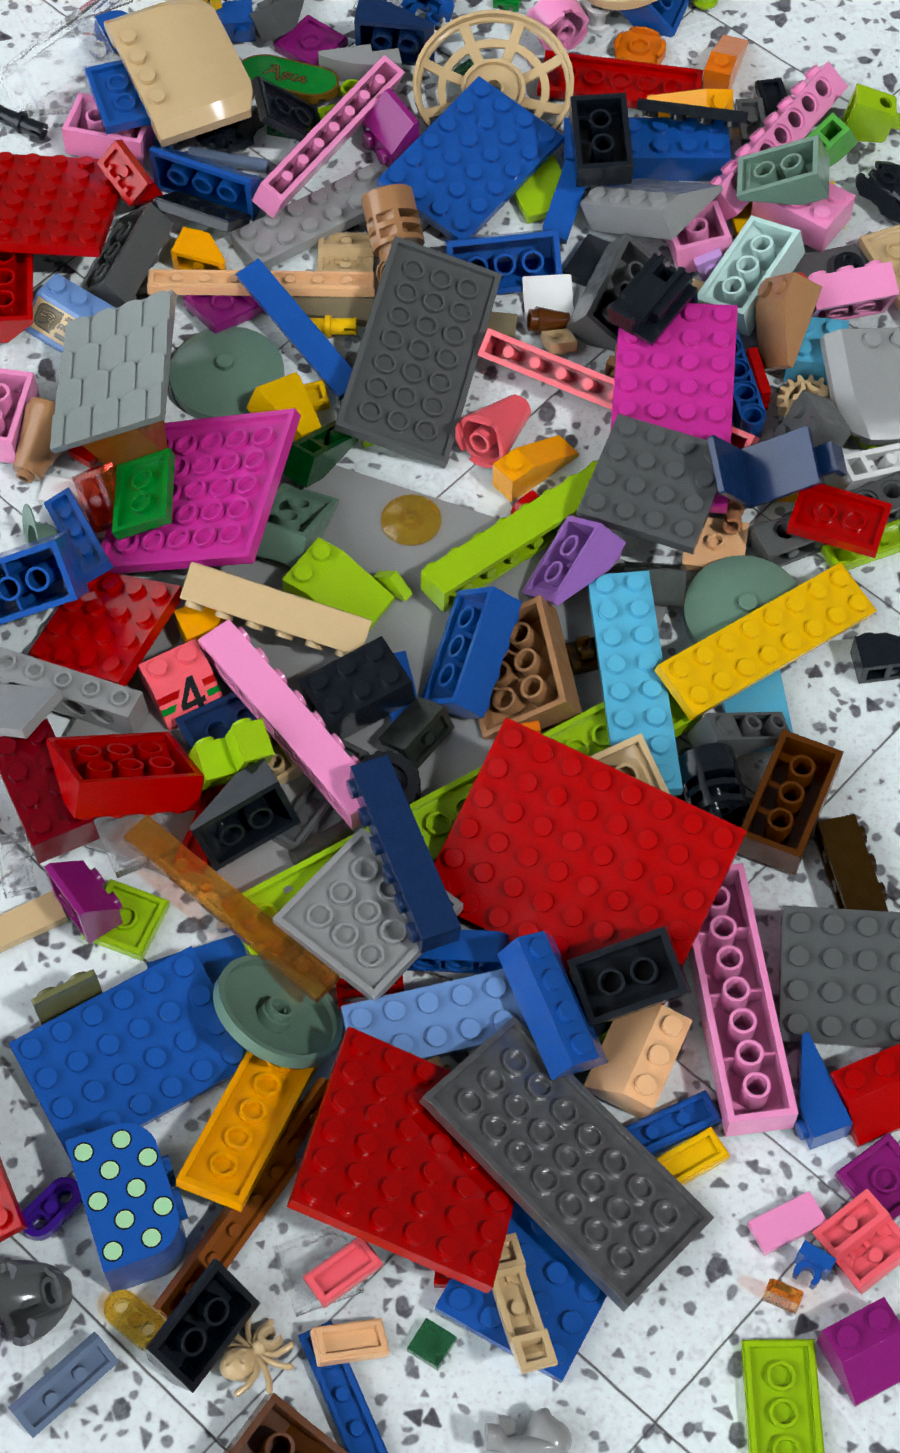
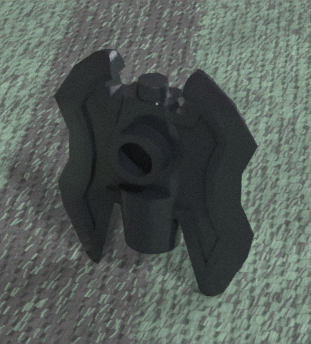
[196,108,265,153]
[855,161,900,223]

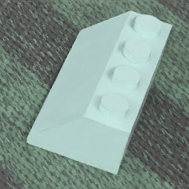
[698,215,805,336]

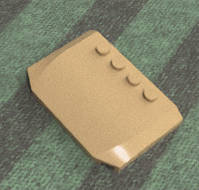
[104,0,254,148]

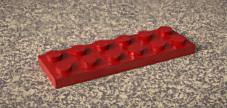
[537,50,704,109]

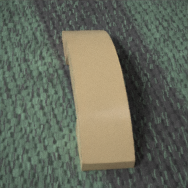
[492,1233,558,1374]

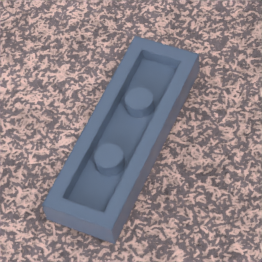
[8,1331,119,1438]

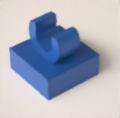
[792,1240,837,1290]

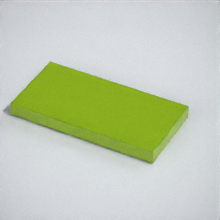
[741,1339,825,1453]

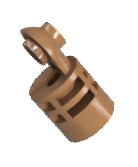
[361,184,425,282]

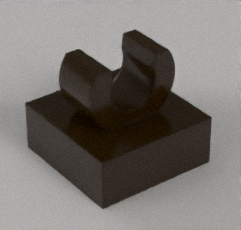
[565,635,599,676]

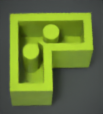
[188,718,275,790]

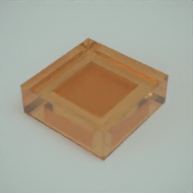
[762,1278,804,1314]

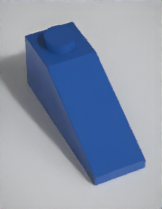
[794,1032,853,1150]

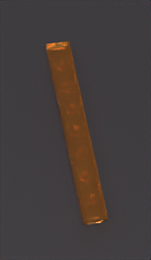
[124,815,340,1004]

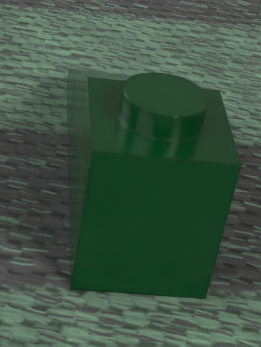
[283,420,359,488]

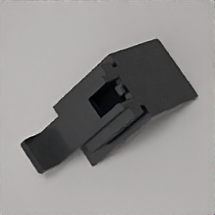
[604,253,698,346]

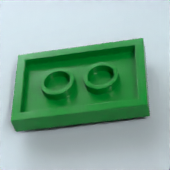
[112,448,175,540]

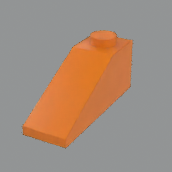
[702,34,749,89]

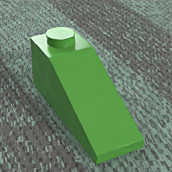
[806,112,858,167]

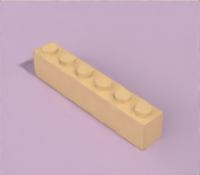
[180,562,372,657]

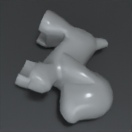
[485,1408,572,1453]

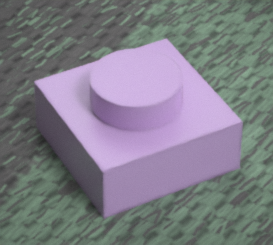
[693,248,723,282]

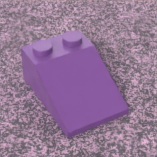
[521,515,626,606]

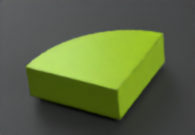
[373,570,412,601]

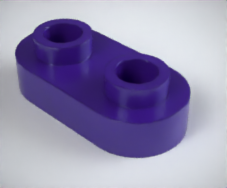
[22,1177,83,1241]

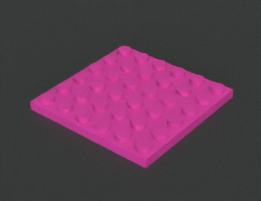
[102,408,301,574]

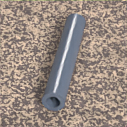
[188,146,270,173]

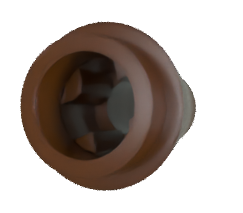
[527,306,570,335]

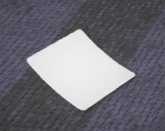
[522,274,574,324]

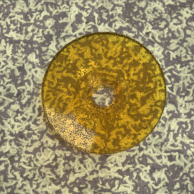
[381,494,441,546]

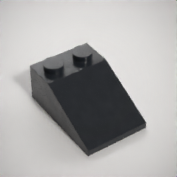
[189,758,301,871]

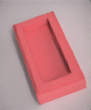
[303,1238,383,1309]

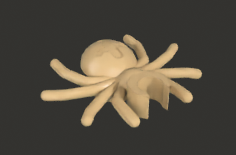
[220,1316,294,1397]

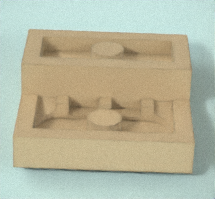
[317,232,374,272]

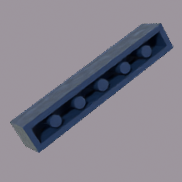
[346,754,461,953]

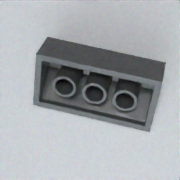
[80,202,174,308]
[566,233,652,351]

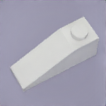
[823,443,900,492]

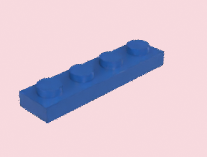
[44,487,113,583]

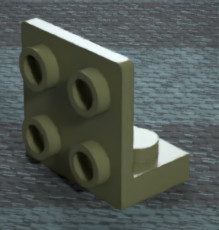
[31,969,103,1025]

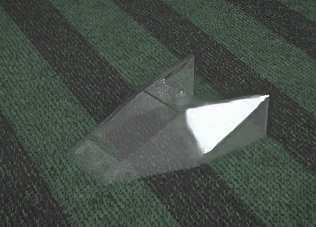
[0,0,133,117]

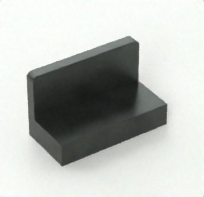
[624,561,687,607]
[379,697,455,769]

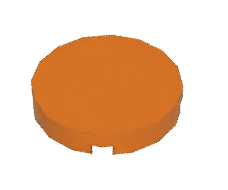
[613,26,666,64]

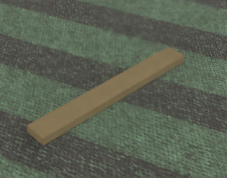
[292,296,518,338]

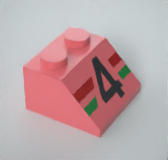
[138,639,223,732]

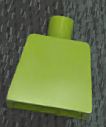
[841,83,900,143]

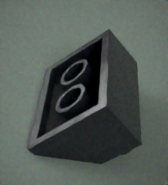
[145,1258,261,1393]

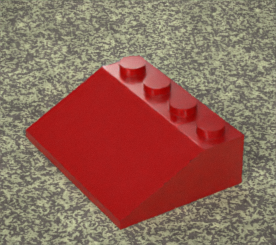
[47,731,204,820]

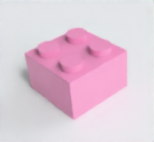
[666,200,732,273]

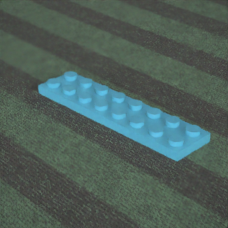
[587,571,683,795]

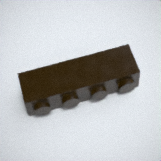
[813,814,893,912]

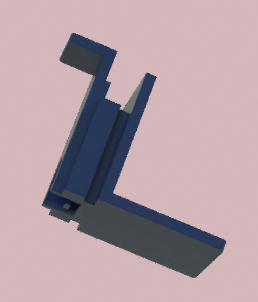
[707,425,848,509]

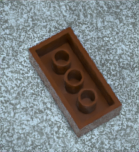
[738,729,844,875]

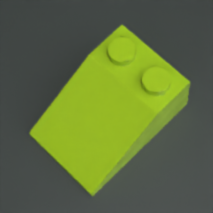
[282,537,395,631]

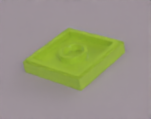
[81,879,170,961]

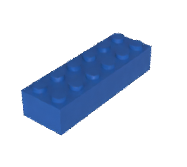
[563,117,731,181]

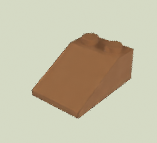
[755,272,822,372]

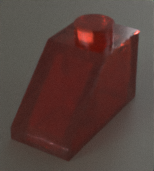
[72,462,116,534]

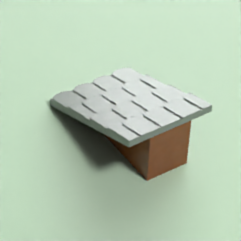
[50,290,177,473]

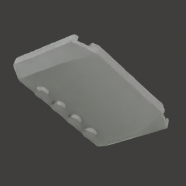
[820,327,900,445]

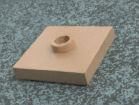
[682,517,749,572]

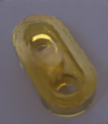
[104,1290,165,1352]

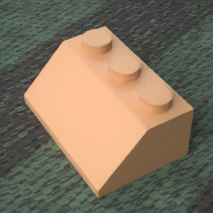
[583,1004,693,1119]

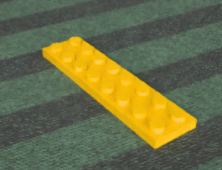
[654,562,877,721]

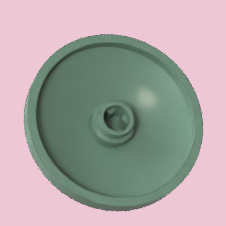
[169,326,285,419]
[683,555,799,644]
[213,955,343,1069]

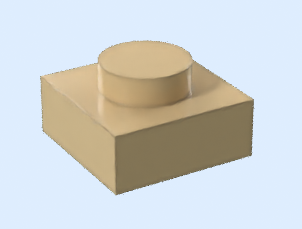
[541,328,578,356]

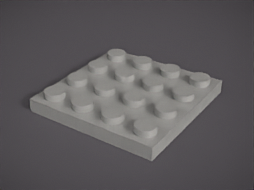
[272,827,463,1002]

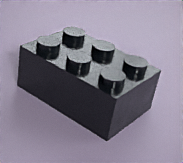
[569,92,634,187]
[298,636,416,741]
[567,926,692,1027]

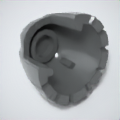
[0,1260,73,1347]

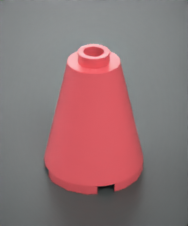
[455,394,531,468]

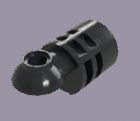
[678,743,750,824]

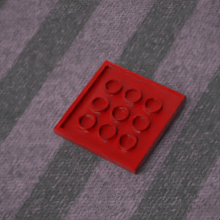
[27,572,182,686]

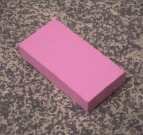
[747,1191,827,1256]

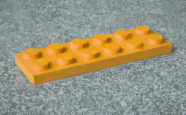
[176,1050,319,1212]

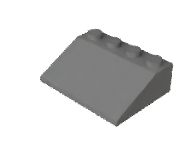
[580,178,723,240]

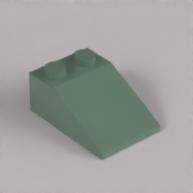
[736,134,830,205]
[256,483,339,567]

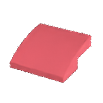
[812,1188,900,1295]

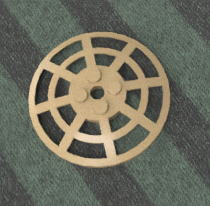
[413,9,574,130]

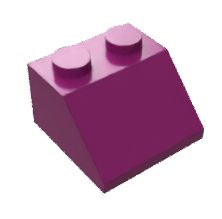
[362,88,419,168]
[44,860,123,944]
[816,1297,900,1407]

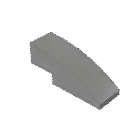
[318,44,403,83]

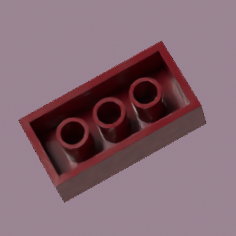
[0,718,99,864]

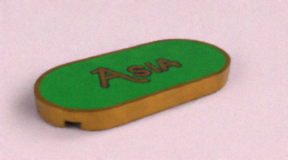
[241,54,339,104]

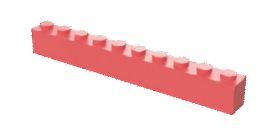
[477,328,760,449]

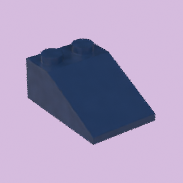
[354,0,435,66]

